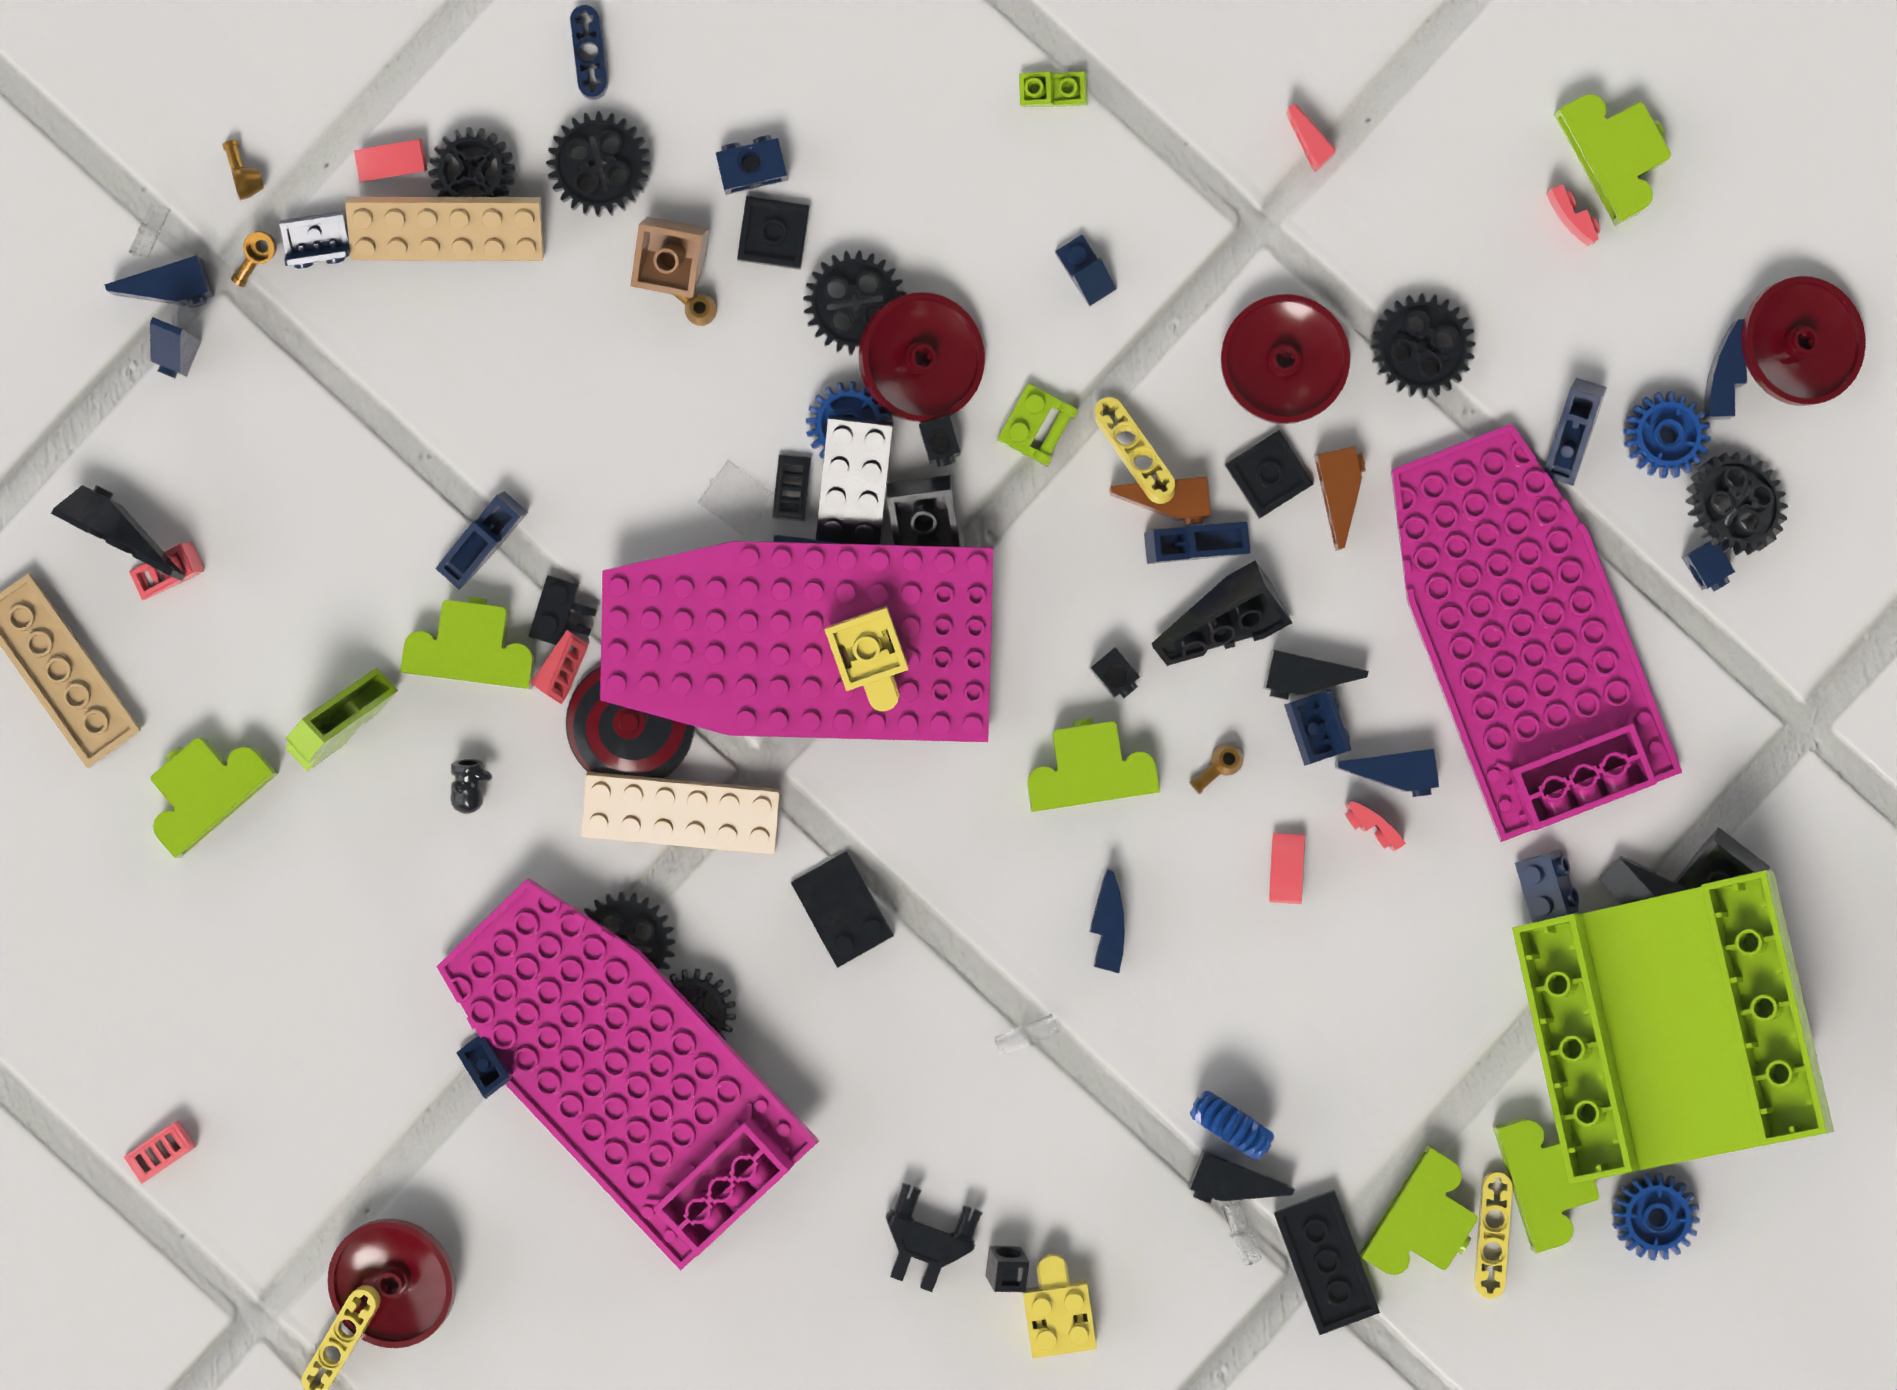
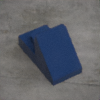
[1055,235,1116,307]
[456,1035,513,1099]

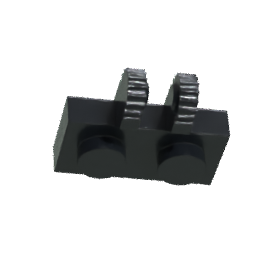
[528,575,597,645]

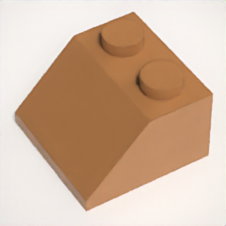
[630,217,709,298]

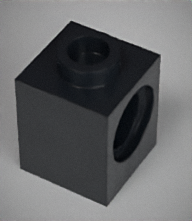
[919,415,961,467]
[1090,647,1140,699]
[985,1246,1030,1292]

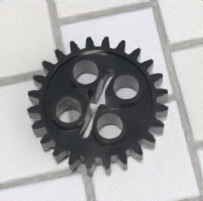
[546,111,651,217]
[803,250,907,356]
[1370,293,1476,399]
[1686,452,1788,556]
[584,892,677,970]

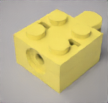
[825,606,909,711]
[1023,1254,1097,1359]

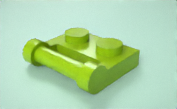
[997,383,1078,467]

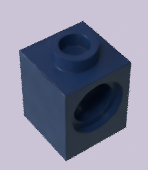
[1682,540,1735,592]

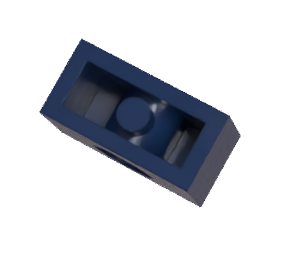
[715,135,788,195]

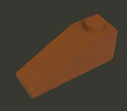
[1314,446,1366,551]
[1109,477,1211,525]

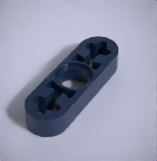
[570,5,608,100]

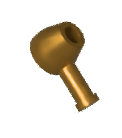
[222,140,264,200]
[231,231,277,287]
[672,293,717,326]
[1189,743,1244,795]

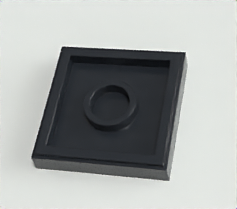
[737,196,810,270]
[1224,430,1314,519]

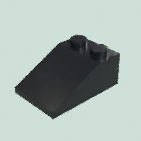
[887,475,961,547]
[1674,827,1770,889]
[791,851,894,968]

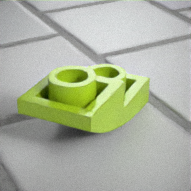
[1019,71,1088,107]

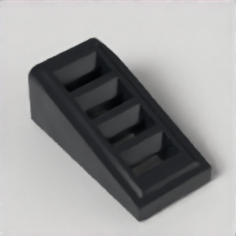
[772,455,811,522]

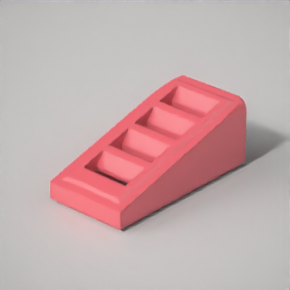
[1286,103,1336,172]
[129,543,204,600]
[530,630,589,704]
[124,1120,196,1184]

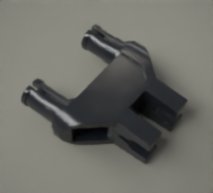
[885,1183,983,1292]

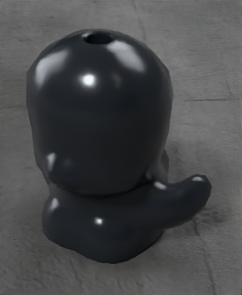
[450,759,492,814]

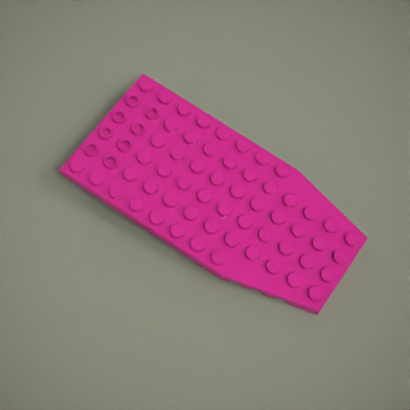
[1391,424,1682,842]
[600,541,993,742]
[436,878,819,1271]

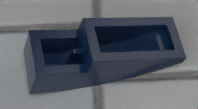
[1703,319,1747,420]
[435,491,529,590]
[1144,521,1250,564]
[1089,869,1125,973]

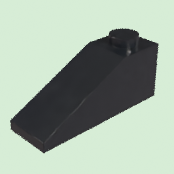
[1263,650,1369,700]
[1188,1150,1295,1204]

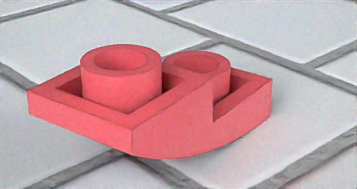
[354,139,428,182]
[1547,184,1600,246]
[1345,801,1406,851]
[1269,833,1306,904]

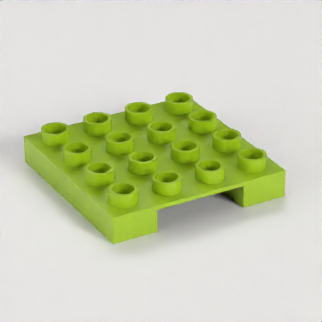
[1512,870,1834,1185]

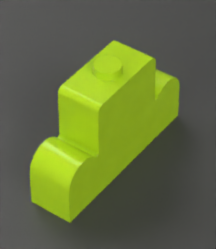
[1554,94,1671,226]
[400,596,536,690]
[285,667,398,772]
[1027,718,1160,812]
[151,738,279,858]
[1492,1118,1599,1254]
[1359,1145,1478,1275]

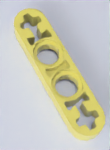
[1095,397,1175,504]
[1474,1171,1512,1299]
[301,1285,381,1390]

